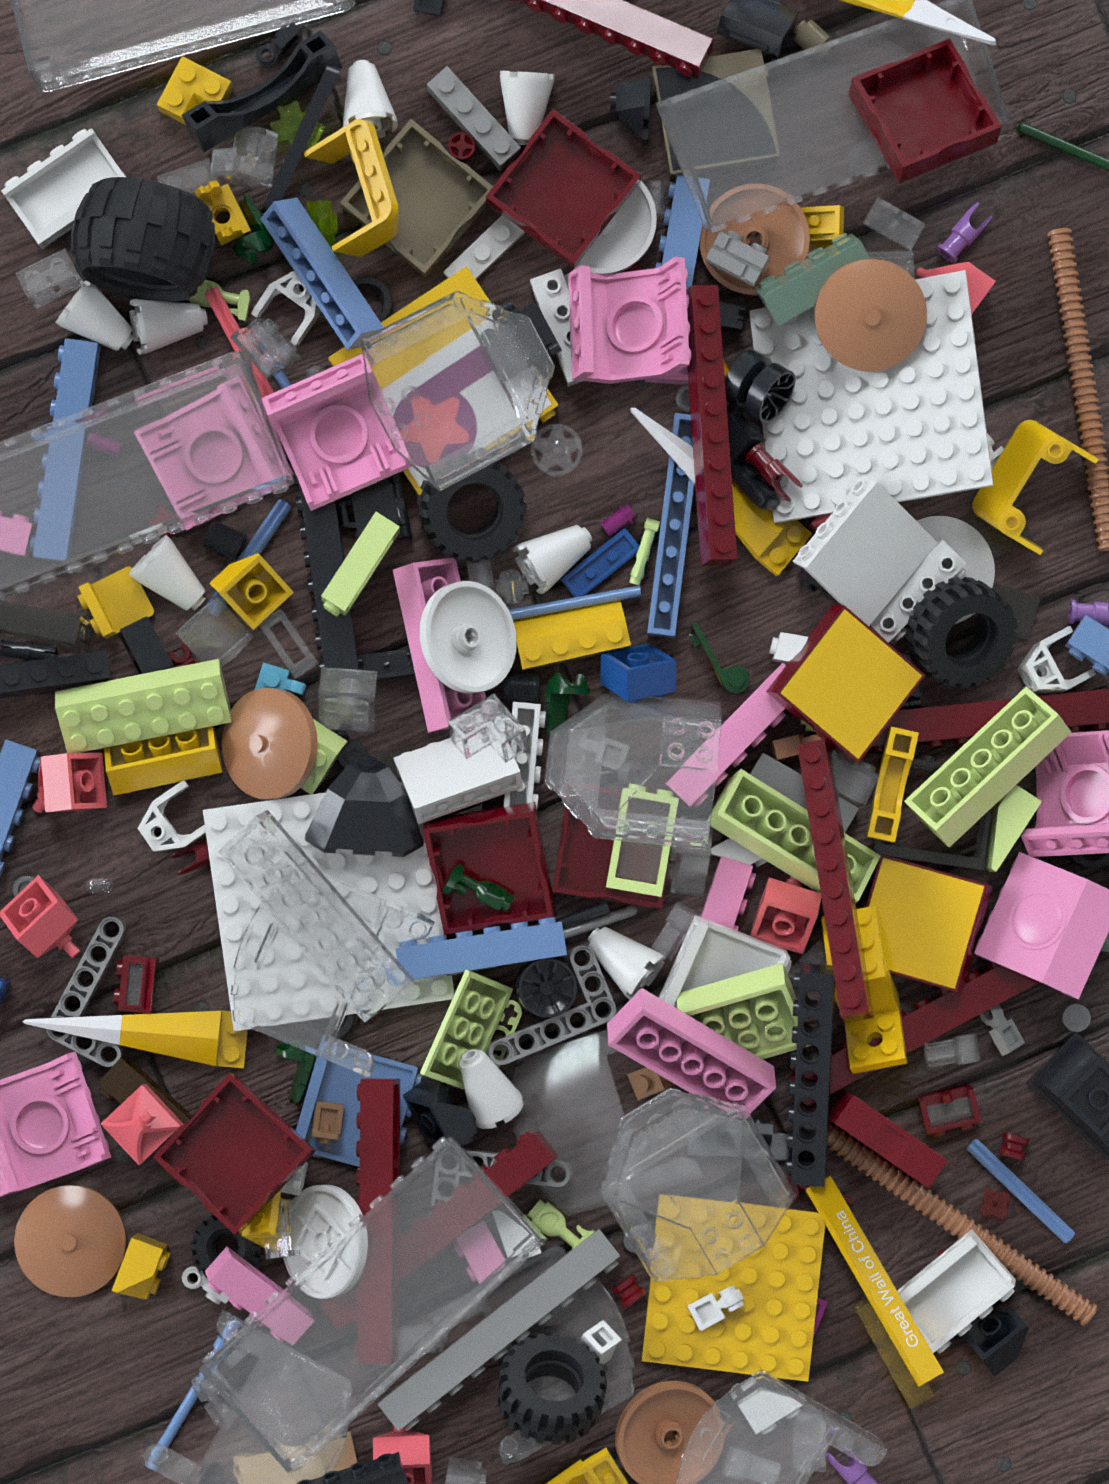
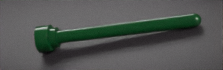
[1017,123,1109,171]

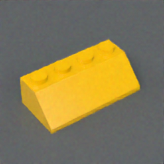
[513,600,631,671]
[104,726,222,795]

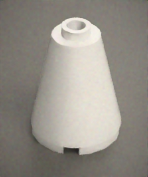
[343,60,398,139]
[500,71,555,145]
[55,280,134,351]
[129,299,208,355]
[513,525,592,594]
[129,535,206,611]
[588,927,666,1000]
[459,1049,524,1129]

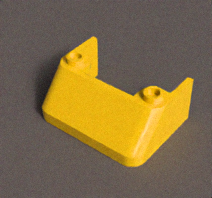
[303,119,398,258]
[972,420,1099,555]

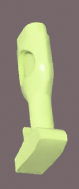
[186,280,251,323]
[629,518,660,585]
[527,1200,595,1249]

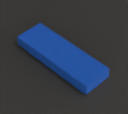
[560,528,640,597]

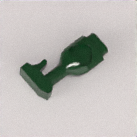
[442,864,514,912]

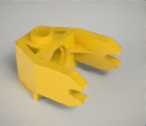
[195,181,251,246]

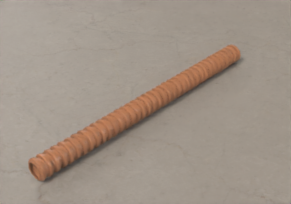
[1047,228,1109,552]
[828,1120,1097,1326]

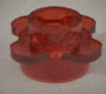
[980,1189,1010,1219]

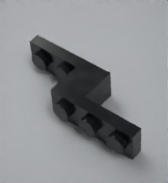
[726,401,780,510]

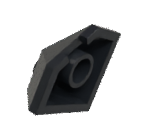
[610,78,651,145]
[962,1308,1029,1377]

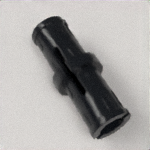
[0,639,57,662]

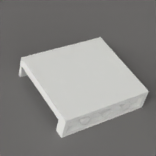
[793,476,938,626]
[659,915,791,1008]

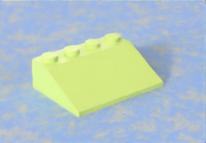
[677,963,811,1059]
[420,970,513,1090]

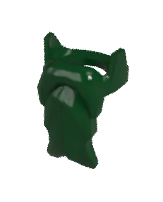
[232,193,274,265]
[545,673,590,736]
[274,1034,317,1104]

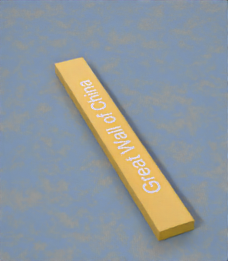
[806,1176,944,1387]

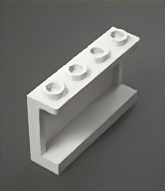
[1,128,126,249]
[393,721,523,824]
[897,1229,1016,1354]

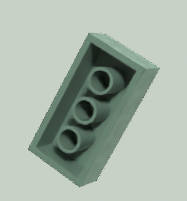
[755,233,870,326]

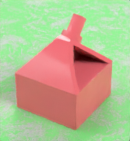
[916,262,996,314]
[32,753,107,813]
[0,875,80,959]
[750,876,822,954]
[101,1083,184,1165]
[373,1425,432,1484]

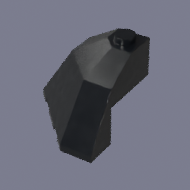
[305,754,424,857]

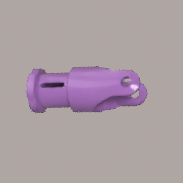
[936,203,992,264]
[1068,599,1109,627]
[825,1440,882,1484]

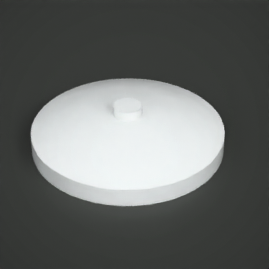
[575,181,657,274]
[420,581,517,693]

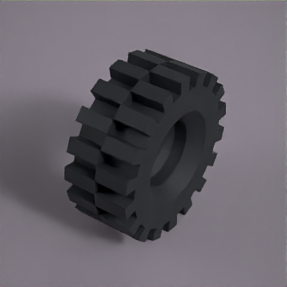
[191,1215,262,1277]

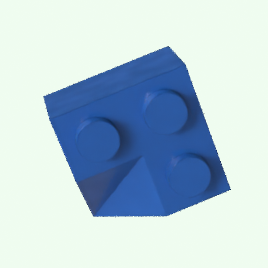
[600,643,676,703]

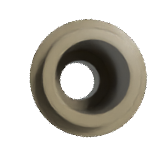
[793,19,834,60]

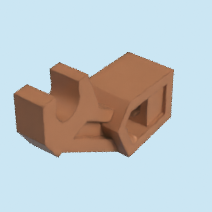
[769,734,822,760]

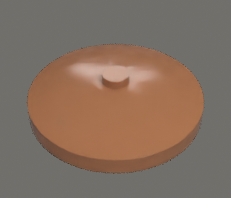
[700,184,810,296]
[814,258,927,372]
[222,688,318,799]
[14,1185,127,1297]
[615,1381,726,1484]

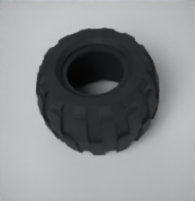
[71,177,215,302]

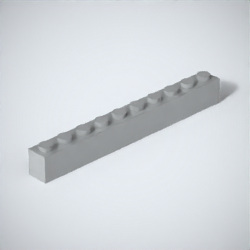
[378,1229,620,1431]

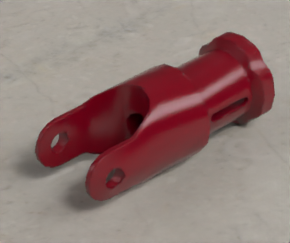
[744,443,803,502]
[171,839,210,875]

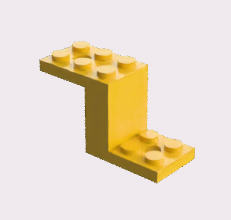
[821,906,907,1074]

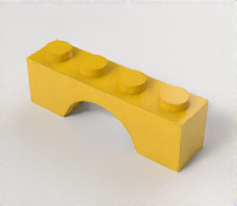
[865,727,919,843]

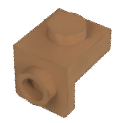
[627,1067,675,1100]
[311,1101,345,1144]

